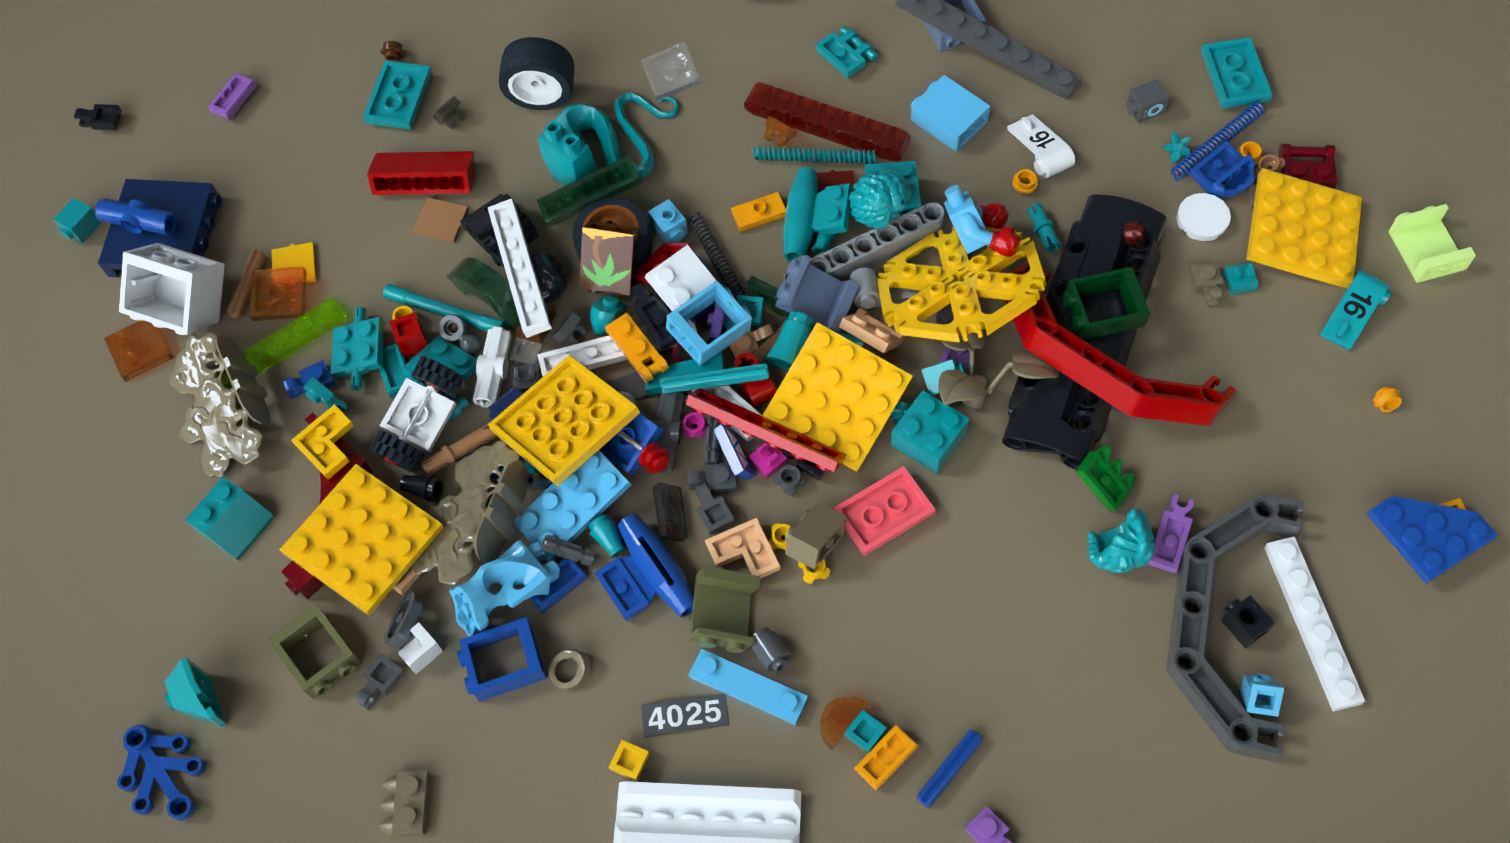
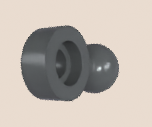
[438,314,481,356]

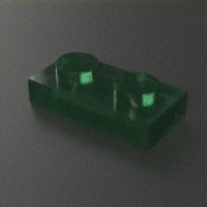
[746,275,789,317]

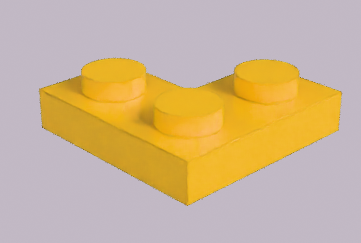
[291,404,354,479]

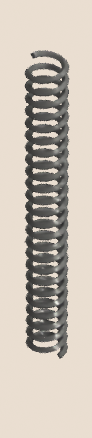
[688,212,747,301]

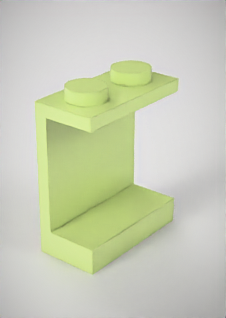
[1388,204,1476,283]

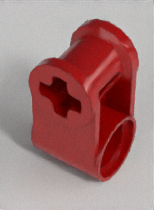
[734,353,777,408]

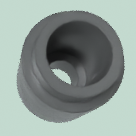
[751,627,791,673]

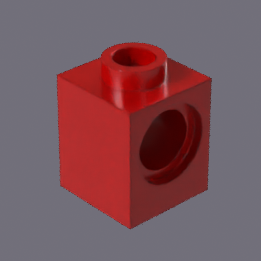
[389,312,428,358]

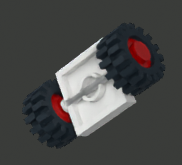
[369,356,465,473]

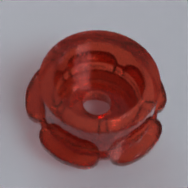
[1124,219,1144,246]

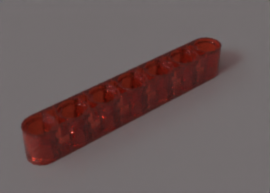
[744,82,911,162]

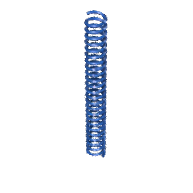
[1171,100,1265,181]

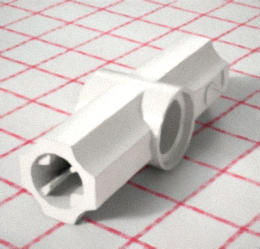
[473,327,512,408]

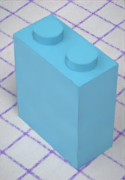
[911,75,990,152]

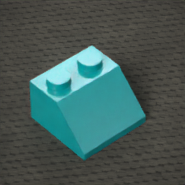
[185,477,275,560]

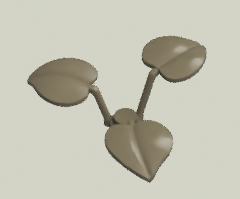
[938,333,1059,409]

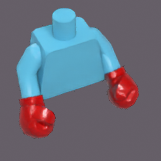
[944,185,1020,257]

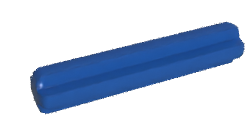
[917,729,983,808]

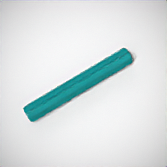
[661,363,769,394]

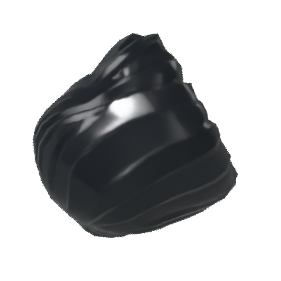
[531,253,566,303]

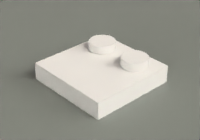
[645,245,716,312]

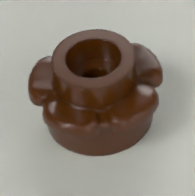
[380,41,404,61]

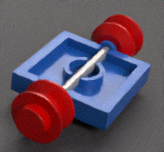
[599,413,669,476]

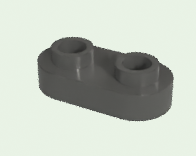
[384,592,425,649]

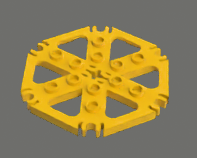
[877,226,1046,342]

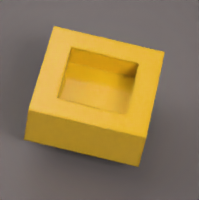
[609,740,650,782]

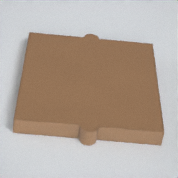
[412,197,469,243]

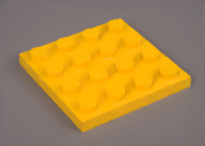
[1246,168,1362,289]
[762,322,913,473]
[488,355,640,487]
[280,464,444,616]

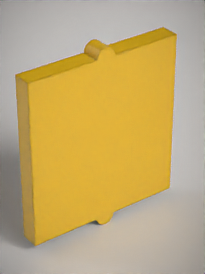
[271,242,316,289]

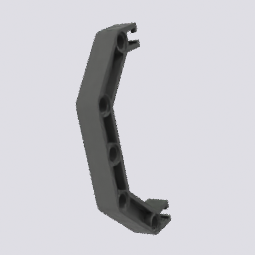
[1167,494,1304,762]

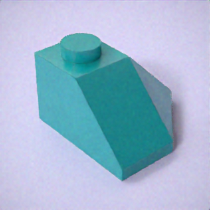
[164,657,227,727]

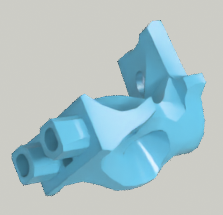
[449,540,560,637]

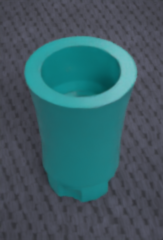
[766,311,814,372]

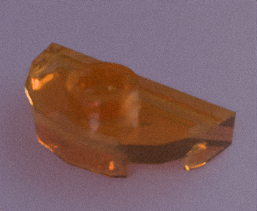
[820,696,867,750]

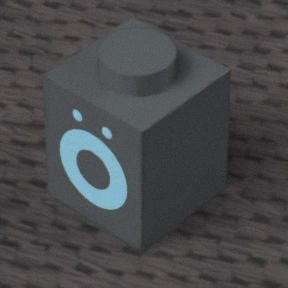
[1126,79,1170,123]

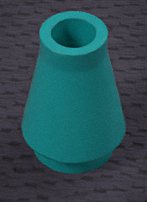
[588,514,626,558]

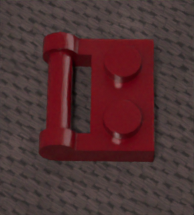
[1279,144,1337,189]

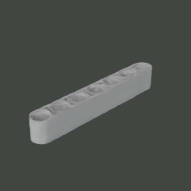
[784,202,945,283]

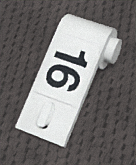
[1007,114,1075,178]

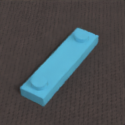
[688,649,808,726]

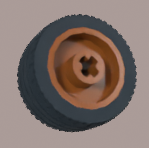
[573,197,652,273]

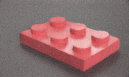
[833,466,936,556]

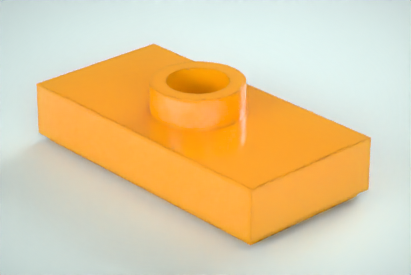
[730,192,786,232]
[854,725,918,791]

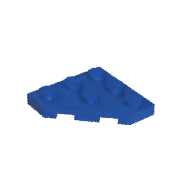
[1366,496,1499,584]

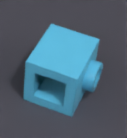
[648,199,688,243]

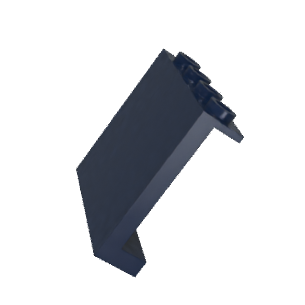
[98,179,222,277]

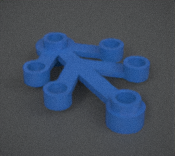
[117,725,206,821]

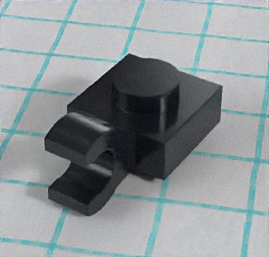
[74,104,122,130]

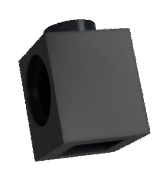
[1221,595,1275,649]

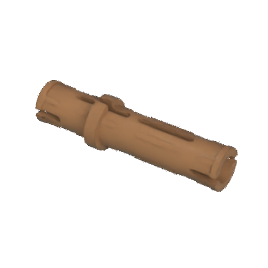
[420,421,498,475]

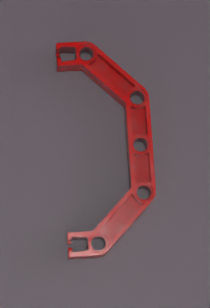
[1005,261,1236,426]

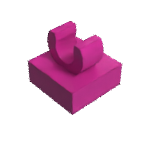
[748,442,788,479]

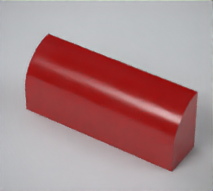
[367,151,475,195]

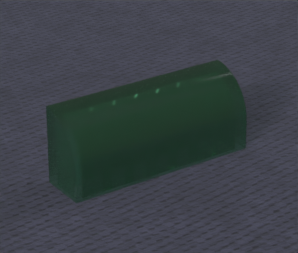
[537,155,643,226]

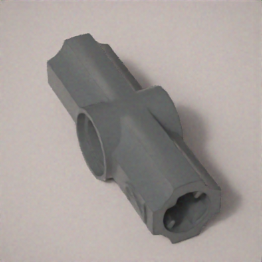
[653,392,685,474]

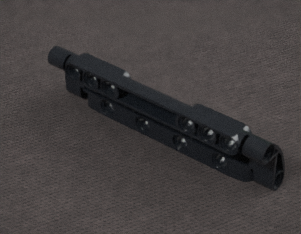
[1002,194,1167,470]

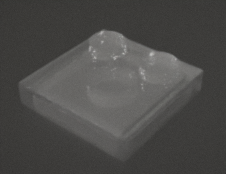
[640,41,702,102]

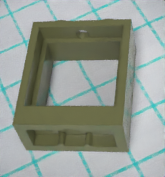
[267,603,361,699]

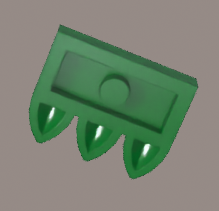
[1075,445,1134,512]

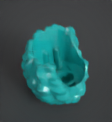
[849,167,912,229]
[1087,508,1154,573]

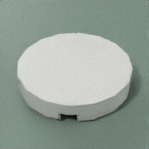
[1176,193,1231,241]

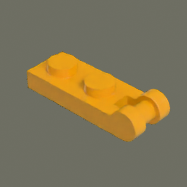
[605,313,669,383]

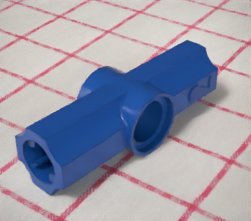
[95,198,177,235]

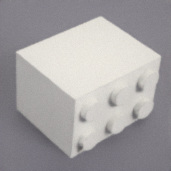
[119,243,225,335]

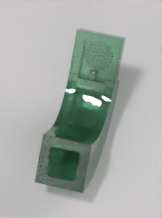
[446,257,520,330]

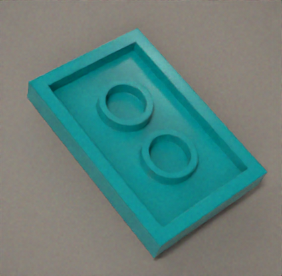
[1200,37,1273,109]
[362,60,432,130]

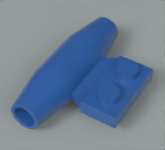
[594,513,694,622]

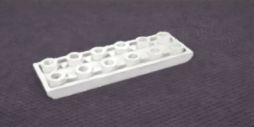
[613,782,802,843]

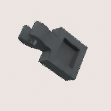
[687,463,737,495]
[695,483,735,535]
[355,654,405,710]

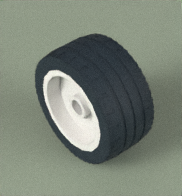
[499,37,575,110]

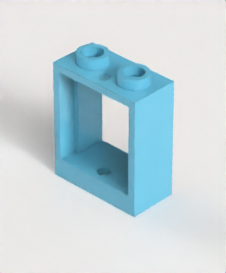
[666,281,752,366]

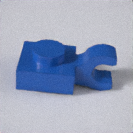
[283,360,336,399]

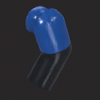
[525,473,551,488]

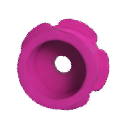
[681,412,708,438]

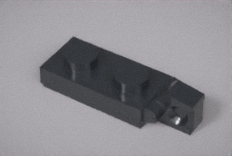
[631,283,677,351]

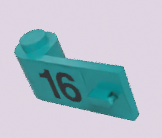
[1319,269,1392,351]

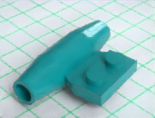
[783,167,853,262]

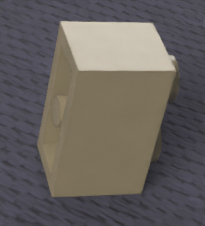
[785,502,847,570]

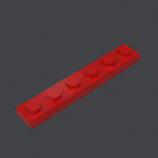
[686,389,846,472]

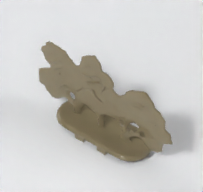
[169,332,271,477]
[411,441,529,585]

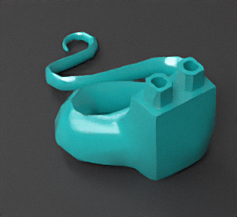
[538,92,680,196]

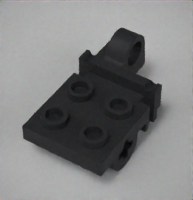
[460,194,539,269]

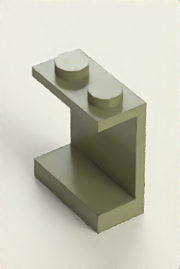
[689,565,760,653]

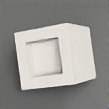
[398,623,443,674]

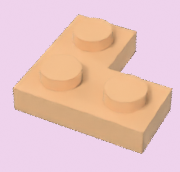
[705,518,780,579]

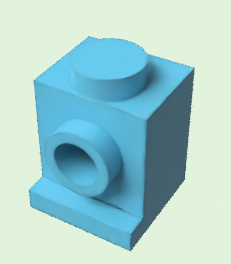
[1239,674,1284,717]

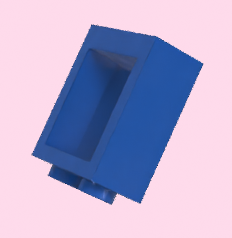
[457,617,547,702]

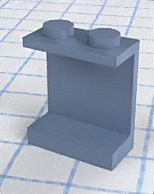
[775,255,860,332]

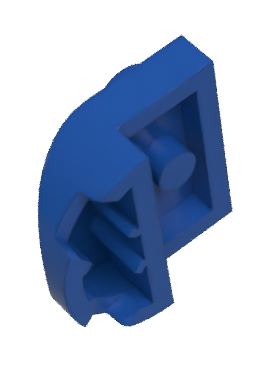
[1188,141,1255,198]

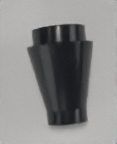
[400,474,444,502]

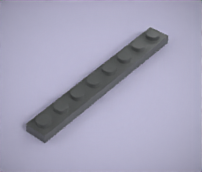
[896,0,1080,100]

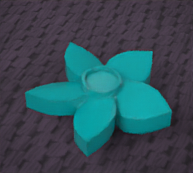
[1162,132,1191,163]

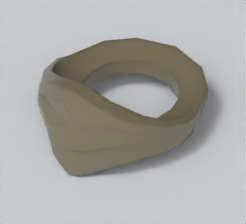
[549,649,591,690]

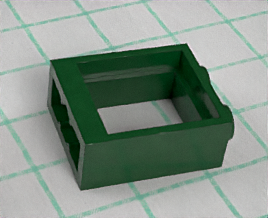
[1063,267,1151,340]

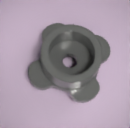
[773,463,806,495]

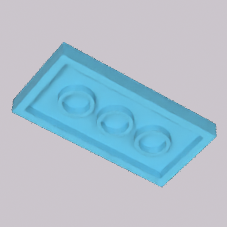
[514,450,632,562]

